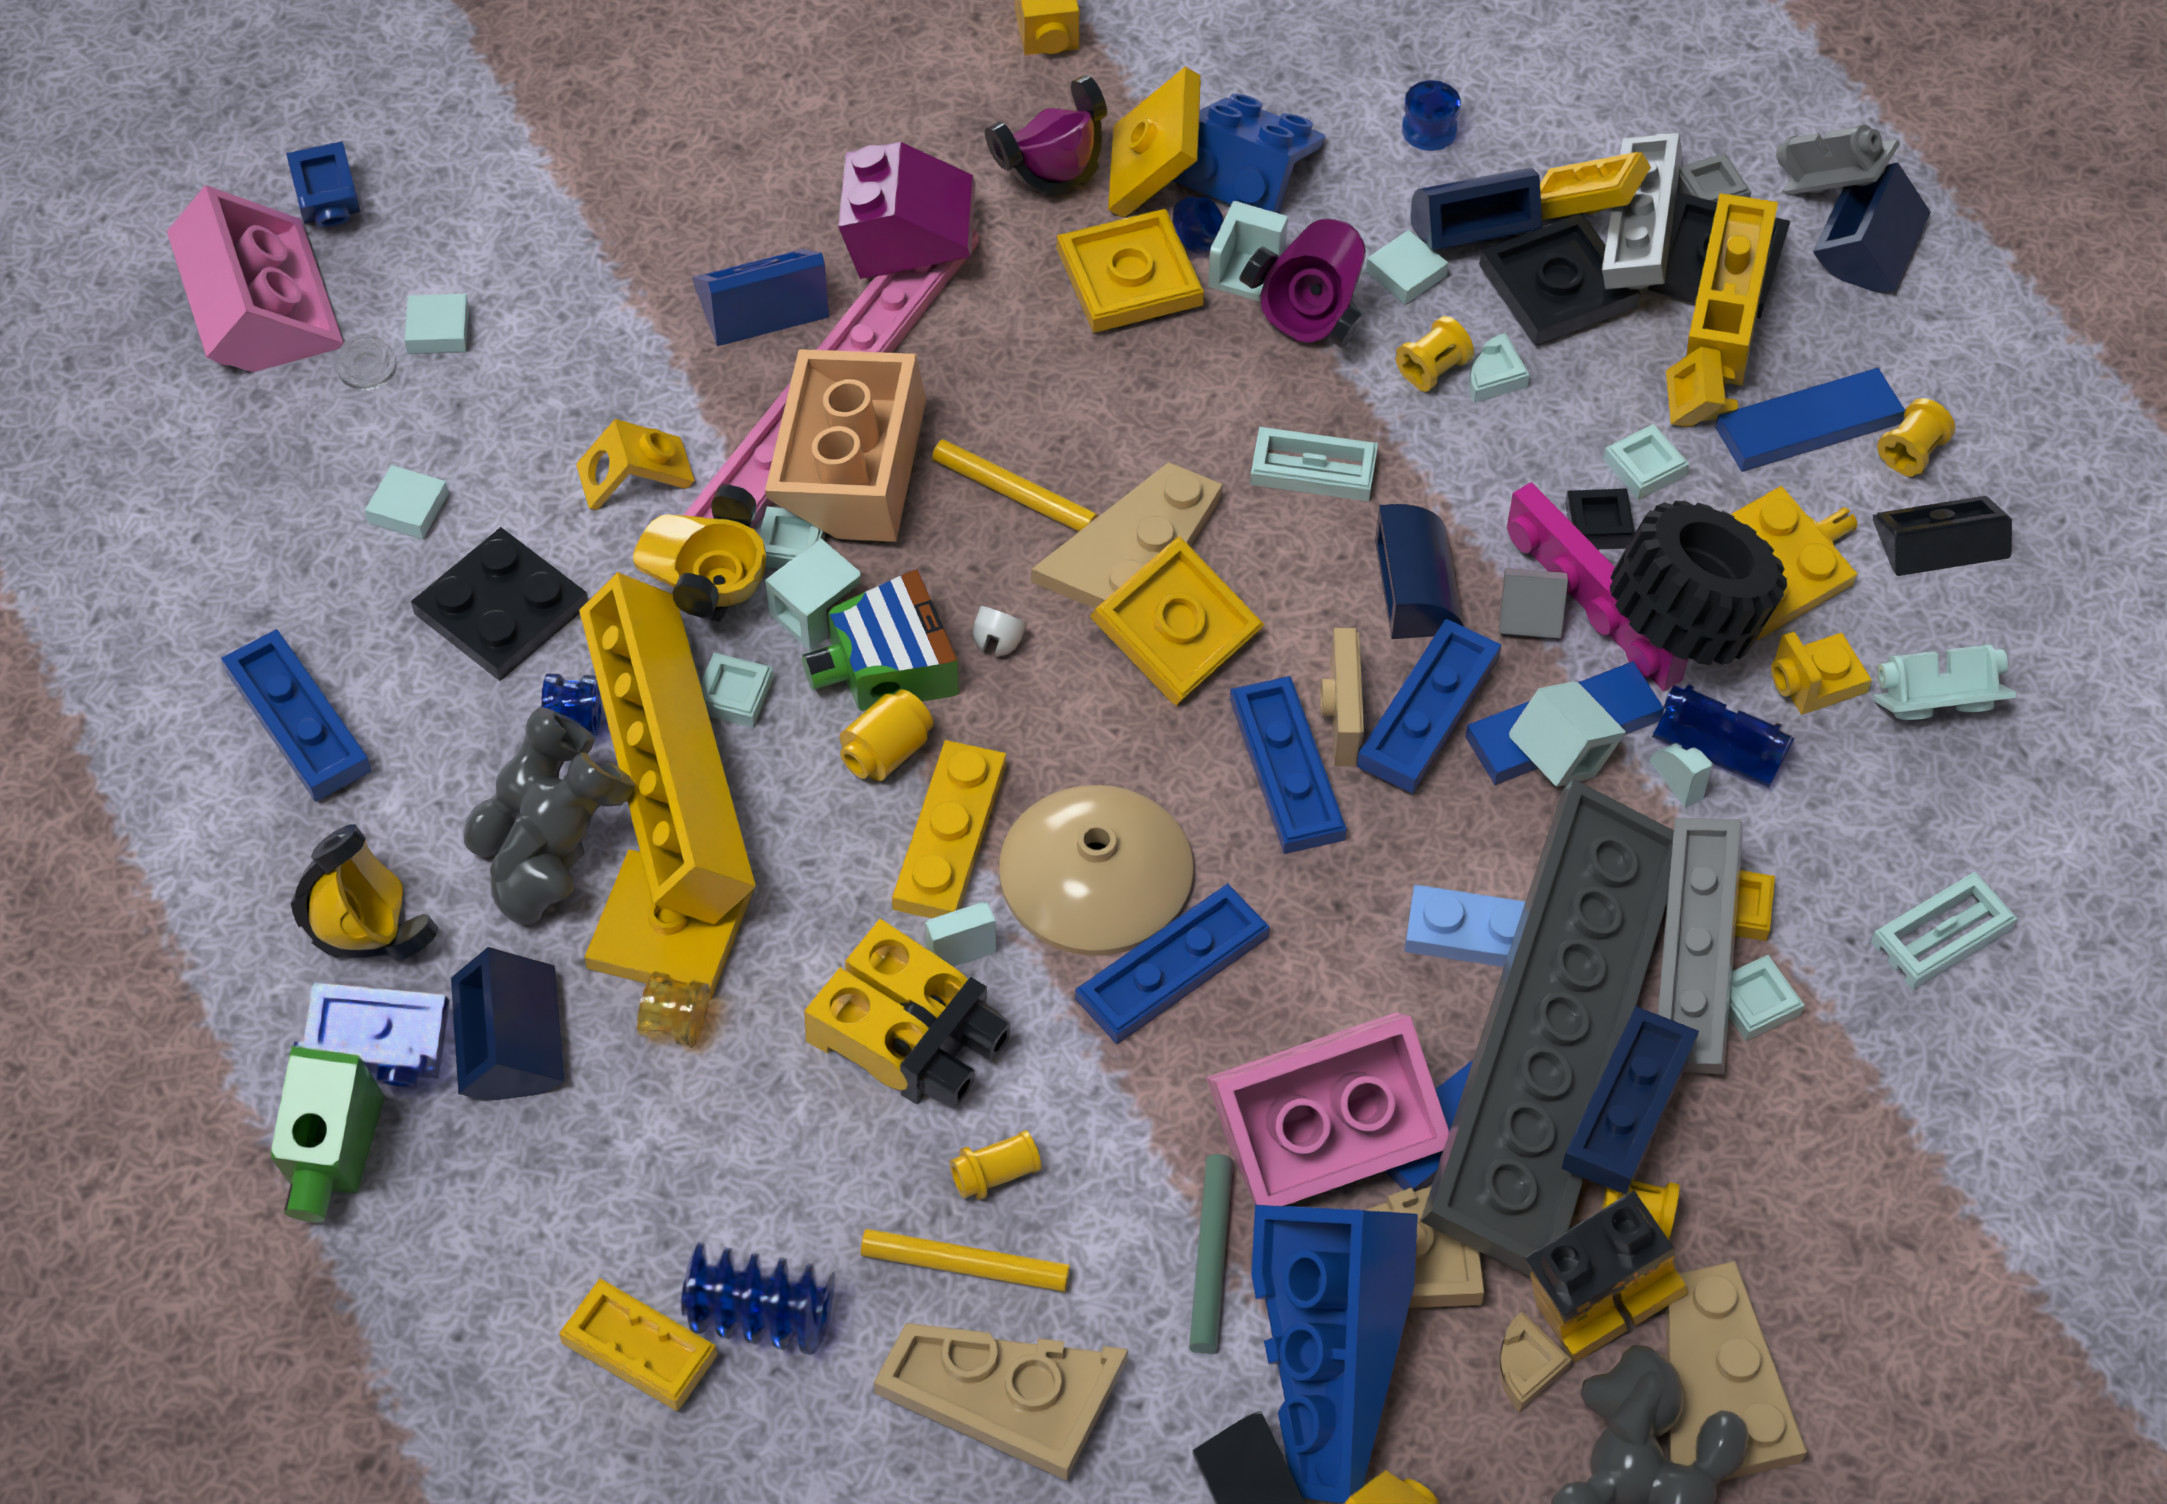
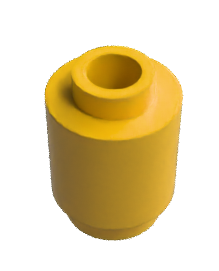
[839,689,934,781]

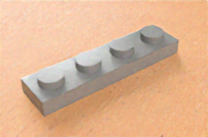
[1602,132,1682,289]
[1658,818,1743,1074]

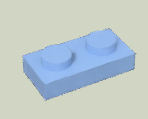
[1404,885,1526,967]

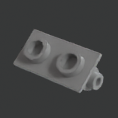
[1776,125,1900,195]

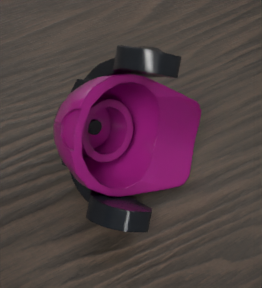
[985,75,1107,196]
[1239,218,1366,348]

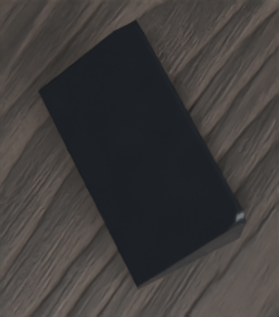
[1873,496,2012,576]
[1192,1411,1305,1504]

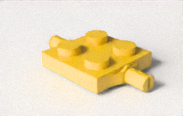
[1731,485,1858,640]

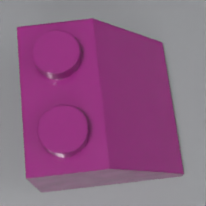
[838,141,976,279]

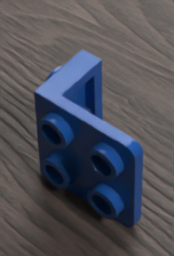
[1173,94,1326,213]

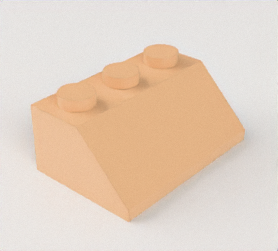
[765,349,926,542]

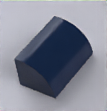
[1813,162,1931,292]
[1411,168,1542,250]
[1375,504,1464,639]
[451,947,565,1100]

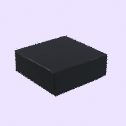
[1565,488,1635,550]

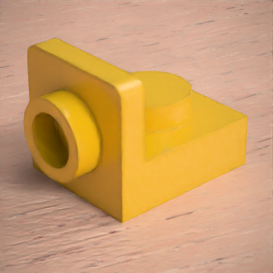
[1771,632,1872,715]

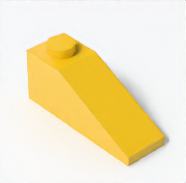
[1686,193,1778,386]

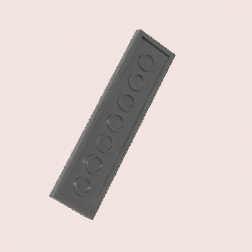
[1420,779,1674,1276]

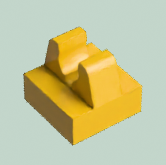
[1665,347,1738,427]

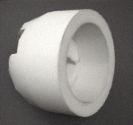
[972,606,1027,657]

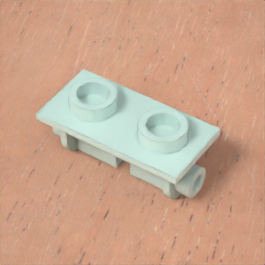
[1873,644,2016,720]

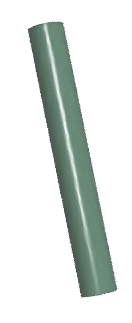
[1189,1154,1233,1354]

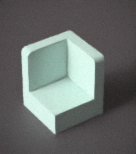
[1208,201,1288,301]
[765,538,861,651]
[1509,681,1626,787]

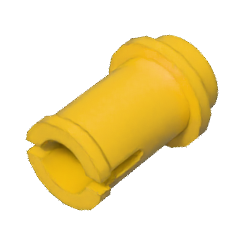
[949,1130,1042,1200]

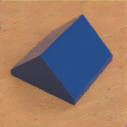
[692,249,829,346]

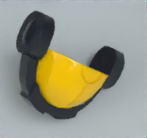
[633,484,766,622]
[290,824,438,961]

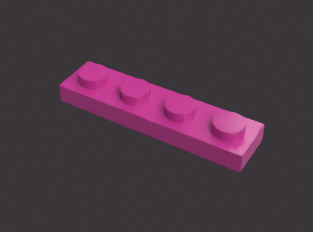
[1507,482,1688,692]

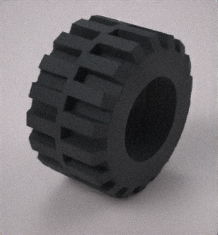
[1610,501,1787,665]

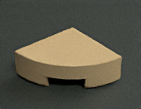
[1499,1311,1572,1412]

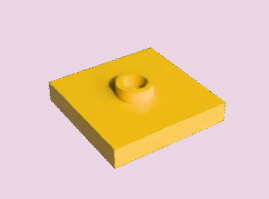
[1108,66,1201,217]
[1056,208,1204,333]
[1090,536,1265,706]
[584,849,753,1000]

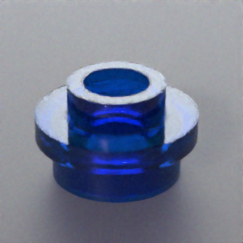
[1172,197,1224,254]

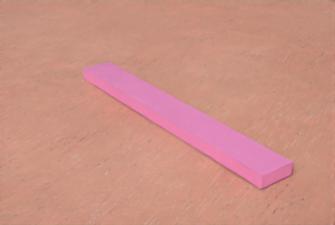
[684,230,978,529]

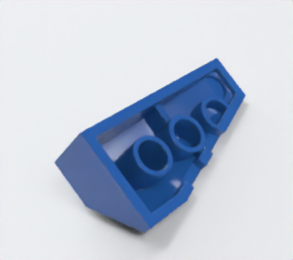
[1251,1205,1418,1504]

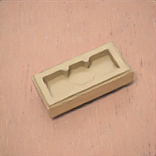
[1320,628,1364,766]

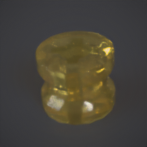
[637,971,710,1048]

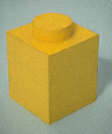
[1014,0,1079,55]

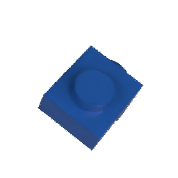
[286,141,360,227]

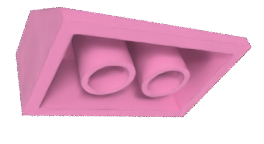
[167,185,343,372]
[1206,1012,1449,1206]

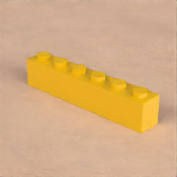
[579,572,756,924]

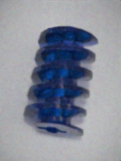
[681,1242,835,1356]

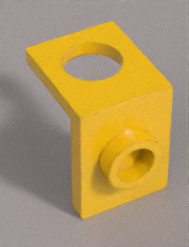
[576,419,695,510]

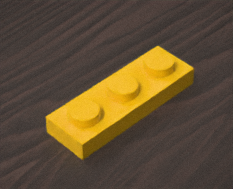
[892,740,1006,919]

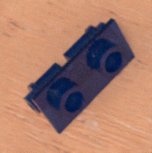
[1652,684,1795,788]

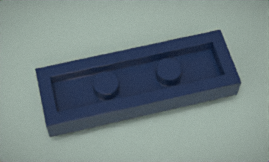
[1561,1006,1699,1195]

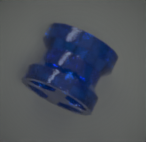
[1401,80,1461,151]
[541,673,602,738]

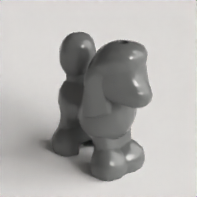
[463,707,636,925]
[1551,1345,1749,1504]

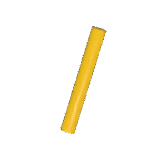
[932,439,1099,532]
[861,1228,1070,1292]

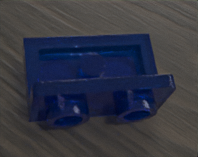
[293,983,450,1087]

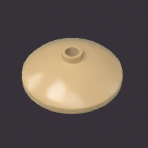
[999,785,1193,956]

